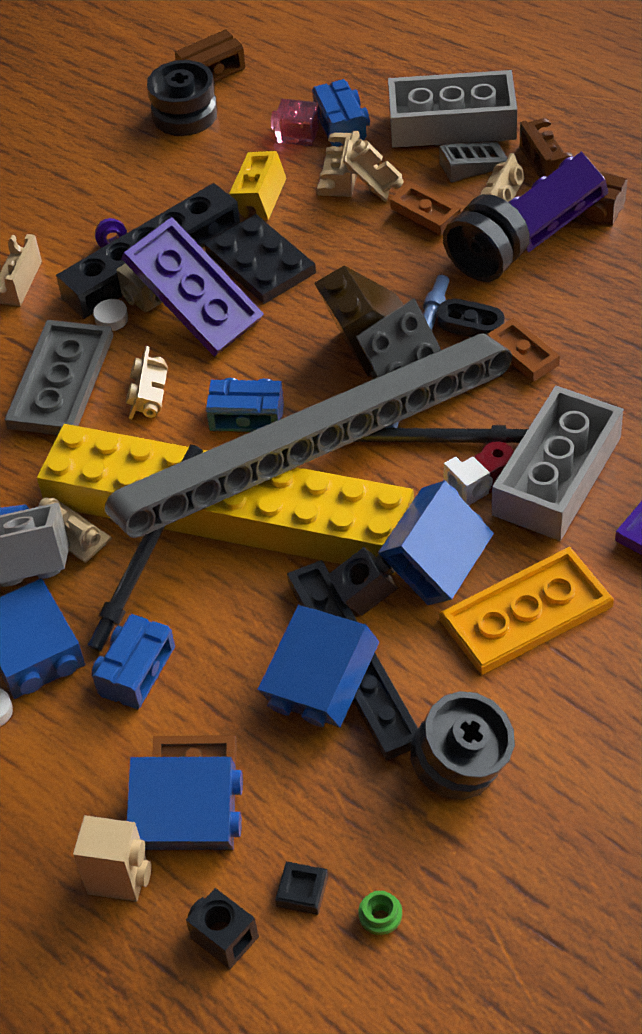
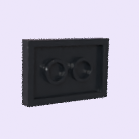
[204,214,316,304]

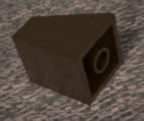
[314,265,404,377]

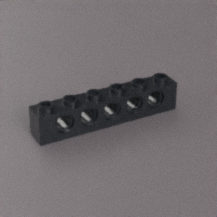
[56,183,240,319]

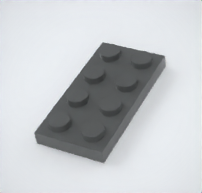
[5,320,113,435]

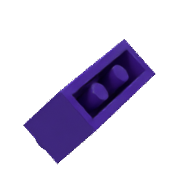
[508,151,608,253]

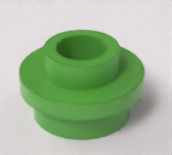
[358,891,402,935]

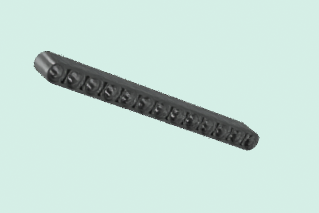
[105,334,512,538]

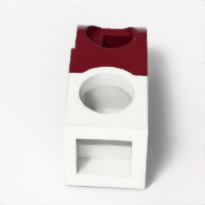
[443,441,514,505]

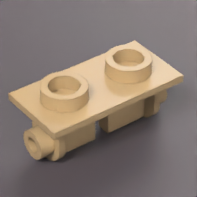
[343,139,404,202]
[479,153,525,202]
[126,346,168,420]
[38,497,111,563]

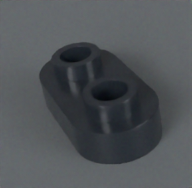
[437,299,505,337]

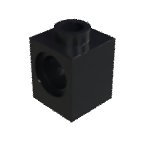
[328,547,398,616]
[186,888,259,969]

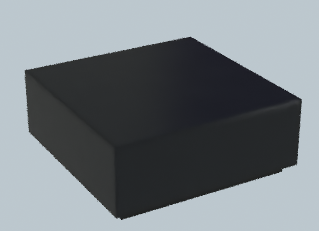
[275,861,328,915]

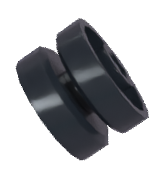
[147,60,218,136]
[443,194,530,282]
[410,691,515,800]

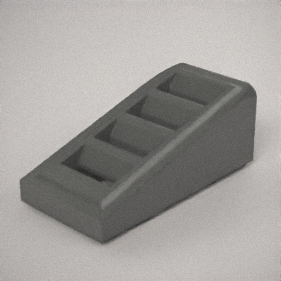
[439,142,508,183]

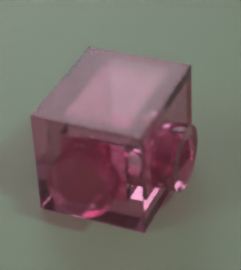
[271,99,319,146]

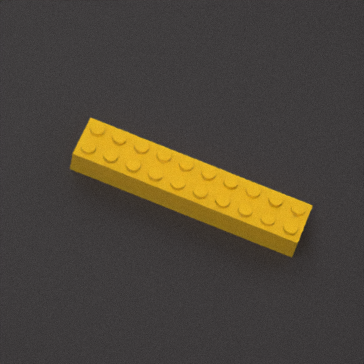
[37,424,414,575]

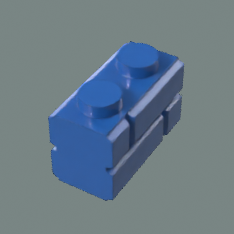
[312,79,370,147]
[206,378,284,432]
[92,614,175,710]

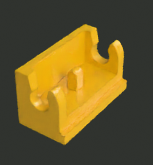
[229,151,286,220]

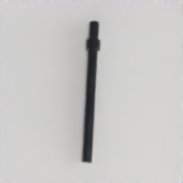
[354,425,528,443]
[88,444,203,652]

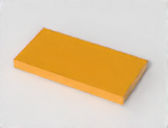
[439,546,614,676]

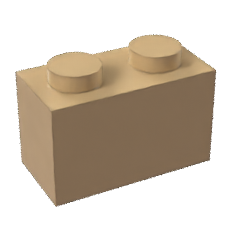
[73,815,151,902]

